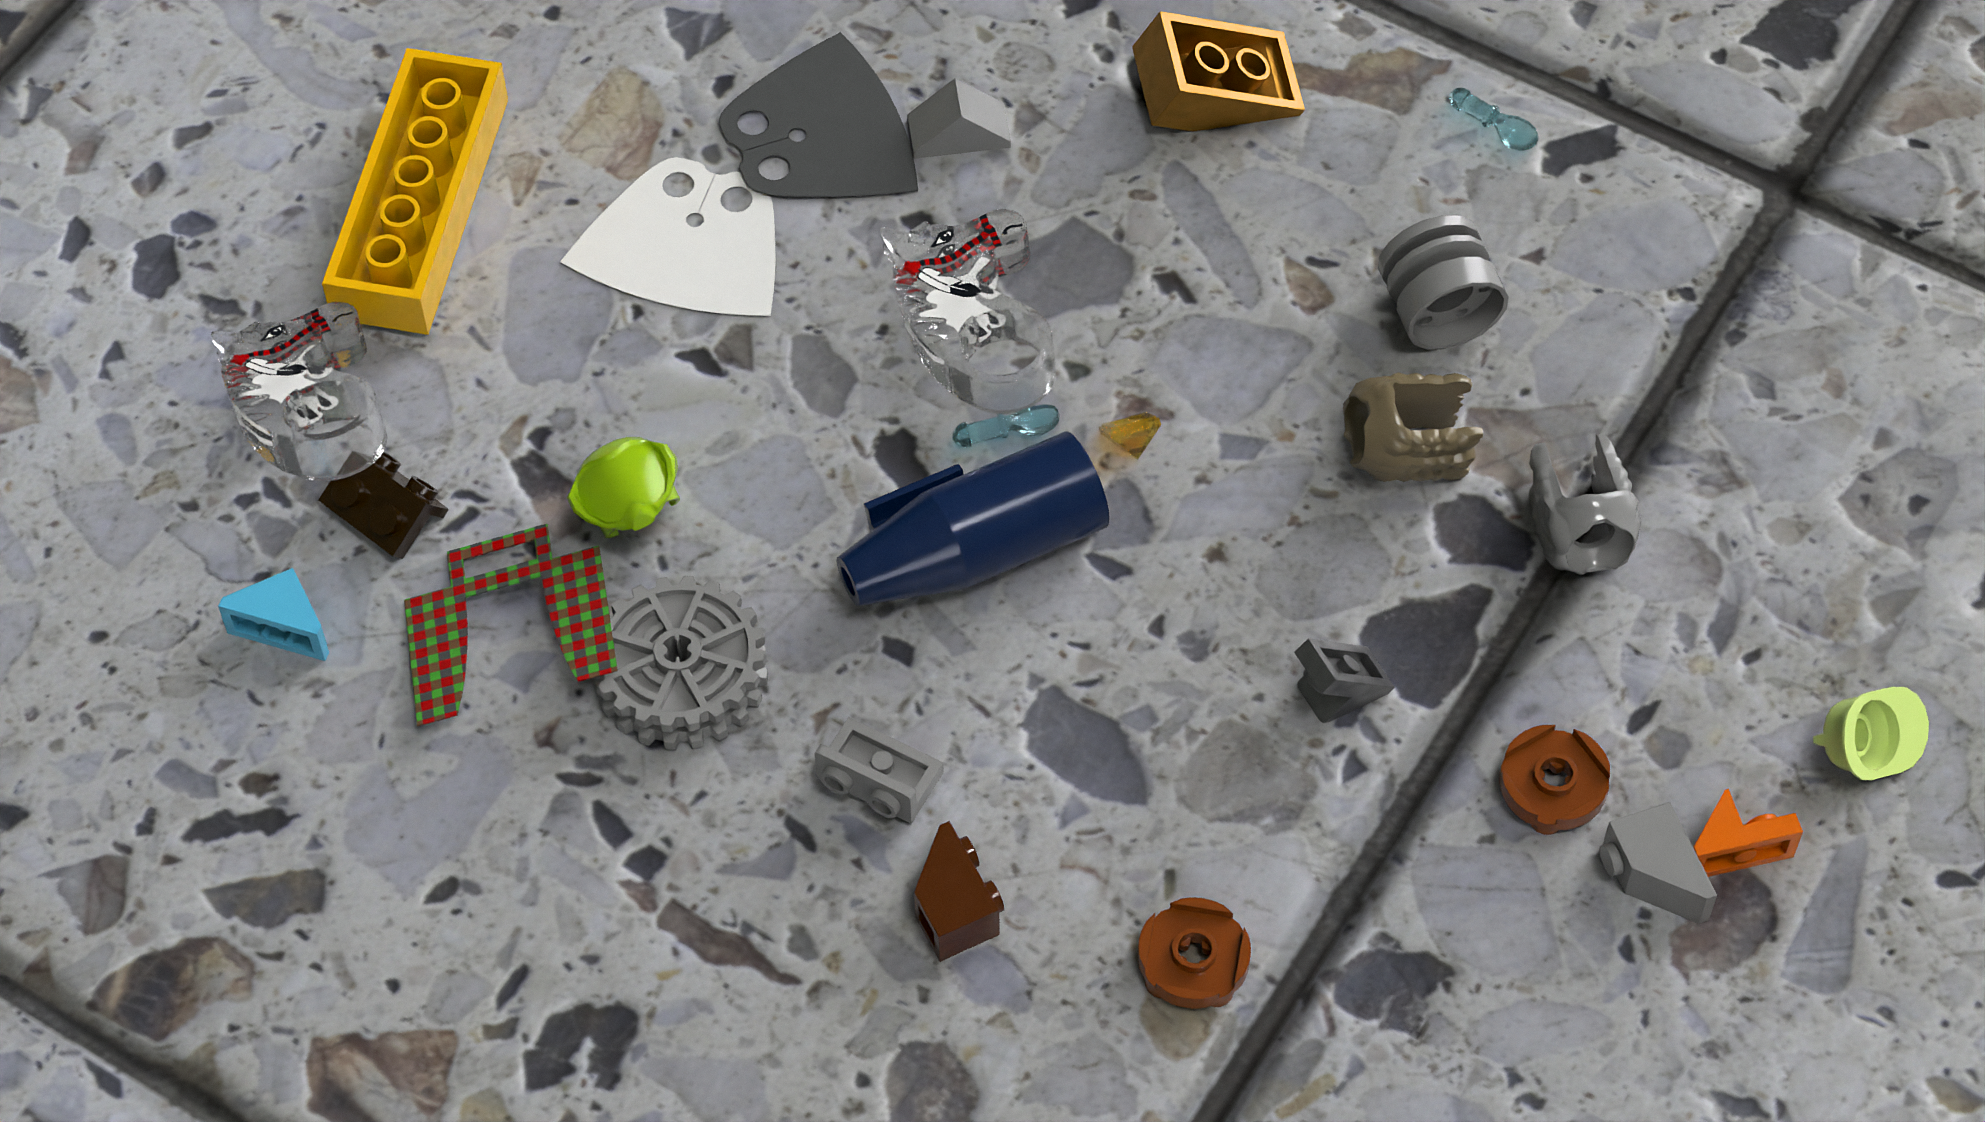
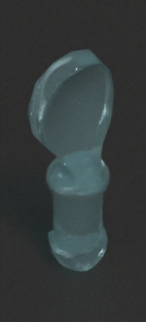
[1449,88,1539,151]
[952,404,1060,447]

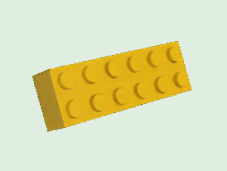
[322,48,508,335]

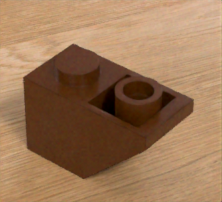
[914,821,1004,962]

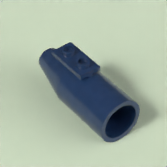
[836,431,1109,606]

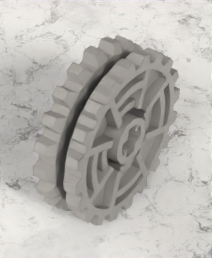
[594,576,768,750]

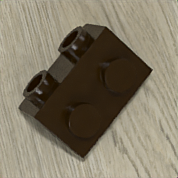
[318,448,449,559]

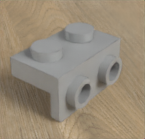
[815,717,944,824]

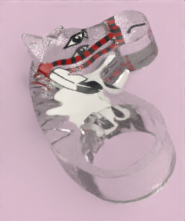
[880,209,1056,414]
[211,302,388,481]

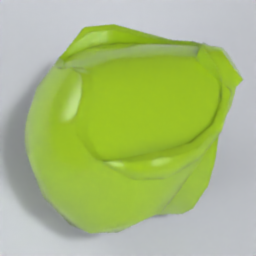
[567,437,680,539]

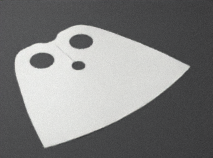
[560,157,776,316]

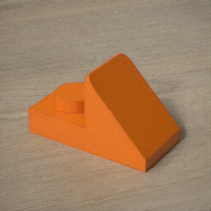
[1693,789,1803,877]

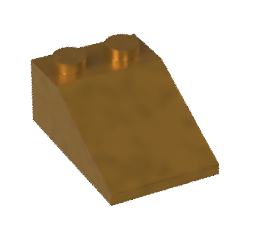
[1132,11,1305,132]

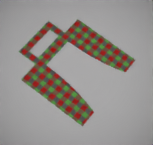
[404,524,618,726]

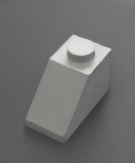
[1600,802,1717,924]

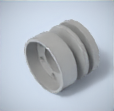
[1378,215,1509,349]

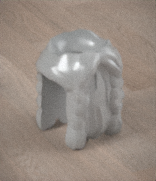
[1529,433,1641,575]

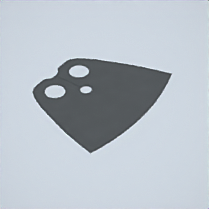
[719,32,918,197]

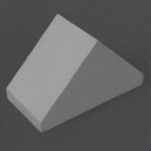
[907,78,1011,159]

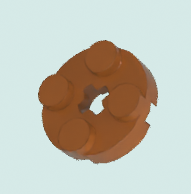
[1499,725,1610,835]
[1138,897,1251,1009]

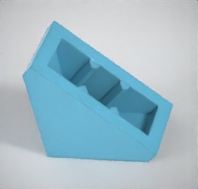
[218,568,329,661]

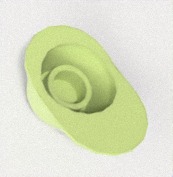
[1813,687,1929,780]

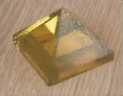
[1099,412,1161,459]

